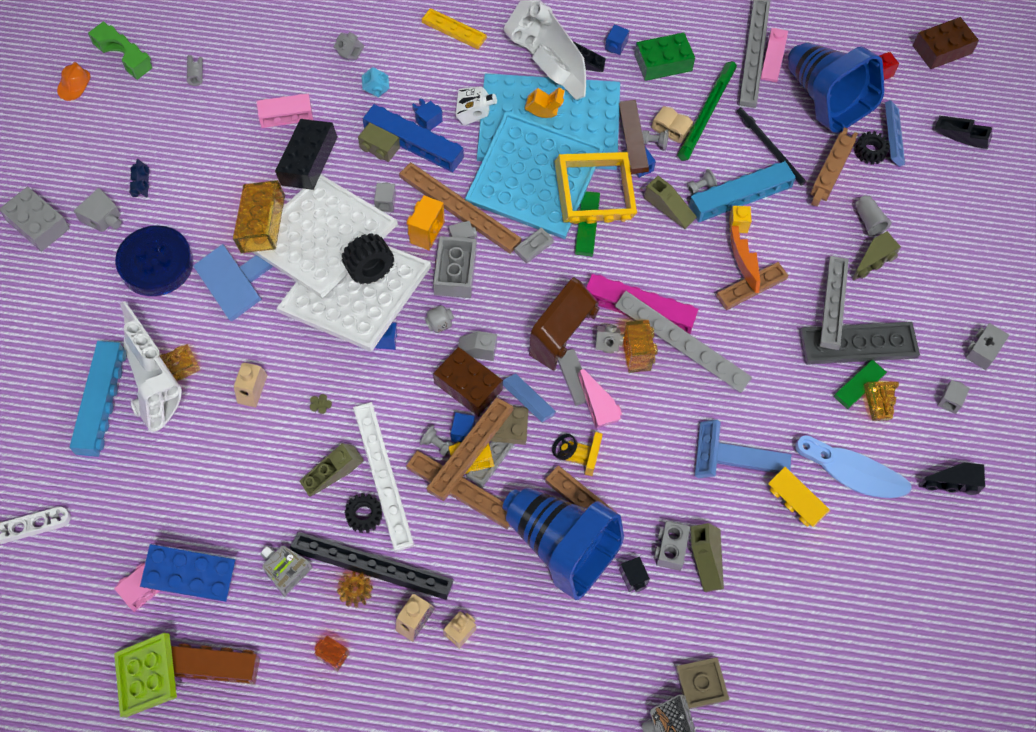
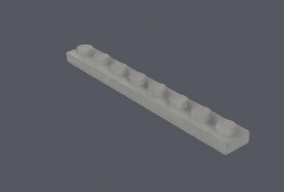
[739,0,770,108]
[615,291,752,393]

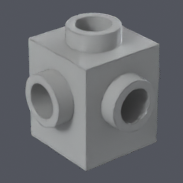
[334,32,365,60]
[595,324,624,353]

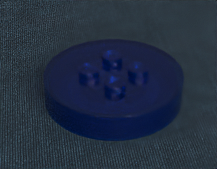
[115,225,194,296]

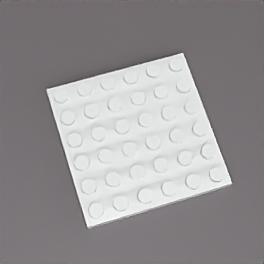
[244,175,398,298]
[277,246,431,352]

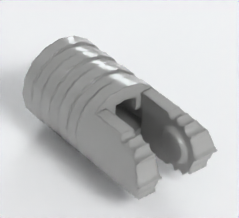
[187,55,203,86]

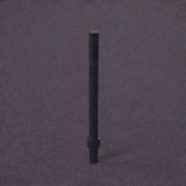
[736,107,806,186]

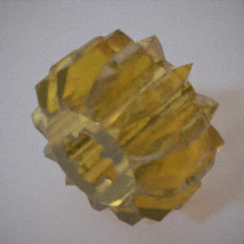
[337,572,373,608]

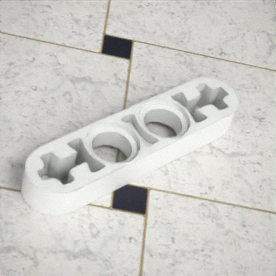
[0,507,71,544]

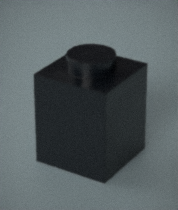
[619,557,650,592]

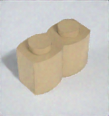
[652,106,693,143]

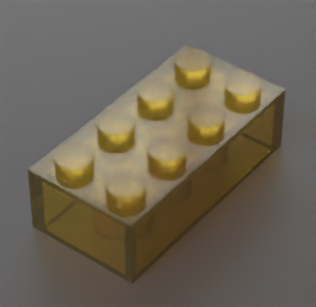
[233,180,285,253]

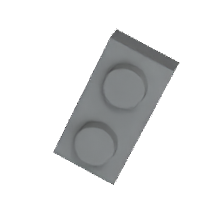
[514,228,554,264]

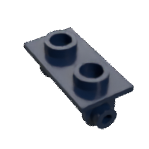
[129,159,150,198]

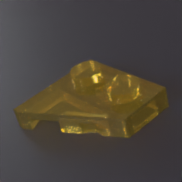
[864,382,899,421]

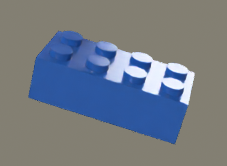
[140,544,235,602]

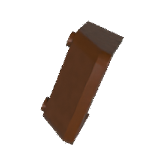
[529,277,600,371]

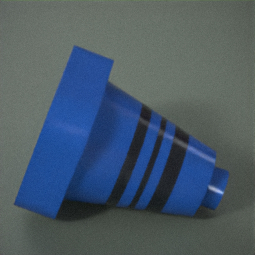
[788,42,884,133]
[503,488,624,600]

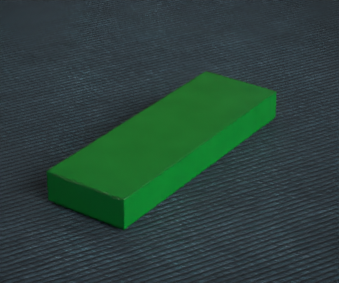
[834,359,887,409]

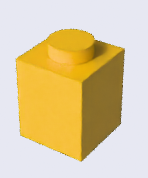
[729,206,752,233]

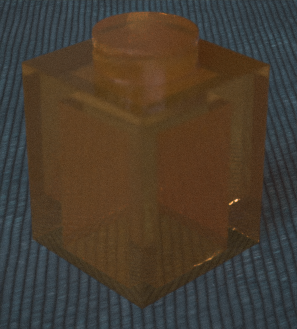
[314,635,350,672]

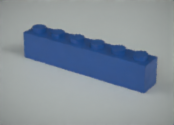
[363,104,464,173]

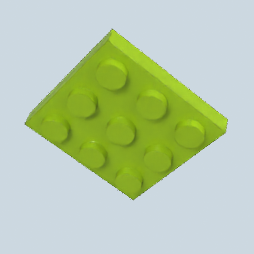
[114,633,177,717]

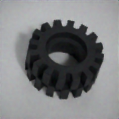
[855,131,890,165]
[345,493,383,533]

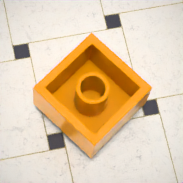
[406,195,445,251]

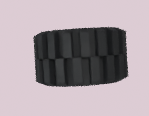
[341,233,394,284]

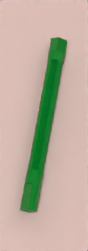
[677,61,737,161]

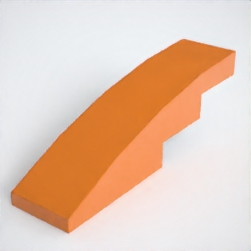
[730,226,760,293]

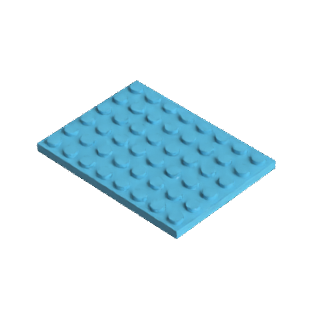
[477,73,620,170]

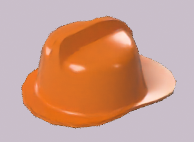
[57,62,91,101]

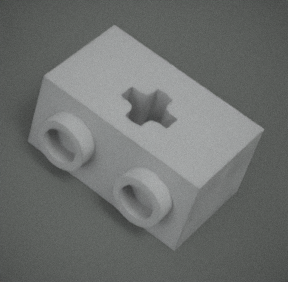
[966,323,1009,370]

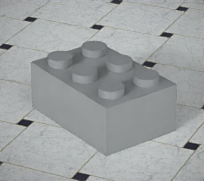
[0,186,70,252]
[433,236,477,298]

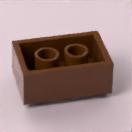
[913,17,979,70]
[433,347,503,417]

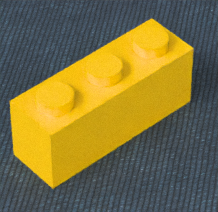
[768,467,831,528]

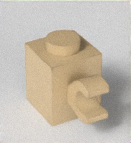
[443,611,476,649]

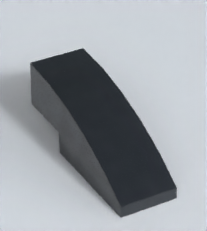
[935,115,993,149]

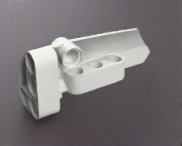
[504,0,586,100]
[120,301,182,432]

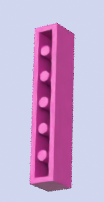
[586,274,699,334]

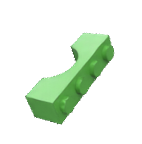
[88,21,152,80]

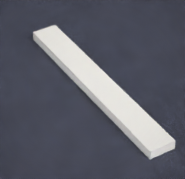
[353,402,414,552]

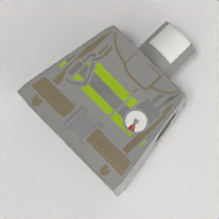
[260,546,312,597]

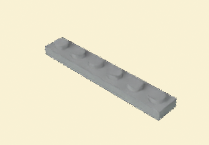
[820,256,849,350]

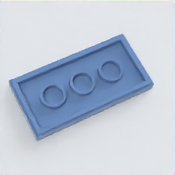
[193,244,262,322]

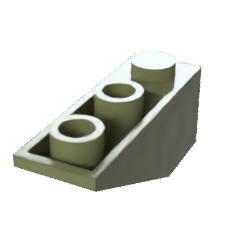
[644,176,697,229]
[852,231,901,281]
[300,443,364,497]
[691,523,724,592]

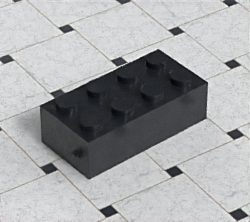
[275,119,338,190]

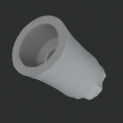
[855,195,891,236]

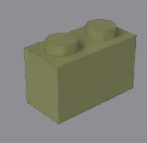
[358,122,400,162]

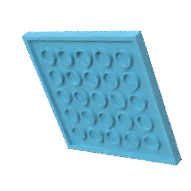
[465,111,604,239]

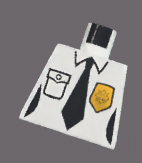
[456,86,497,126]

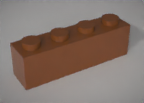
[171,644,260,685]

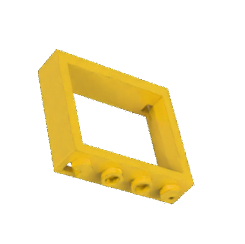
[554,152,637,224]

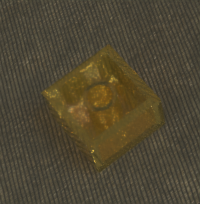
[623,320,658,373]

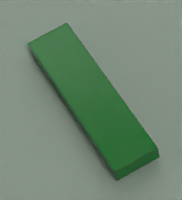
[575,191,600,257]

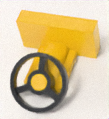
[552,432,603,476]

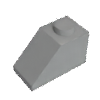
[458,331,497,361]

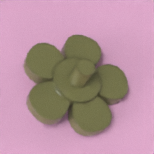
[310,394,332,414]

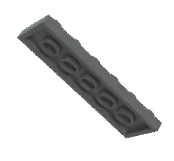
[800,322,920,365]

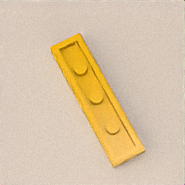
[421,8,487,49]

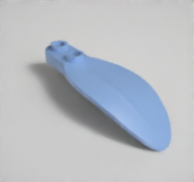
[795,436,912,498]

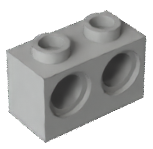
[654,521,690,571]

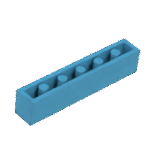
[689,161,796,223]
[69,341,126,457]

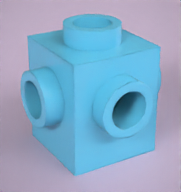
[362,67,390,97]

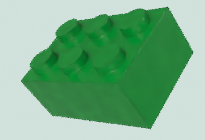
[634,32,695,81]

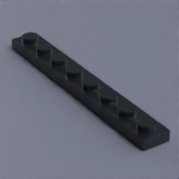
[290,532,454,600]

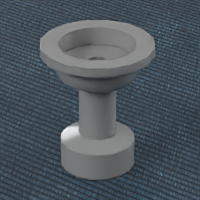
[642,129,669,150]
[687,169,718,195]
[420,425,453,457]

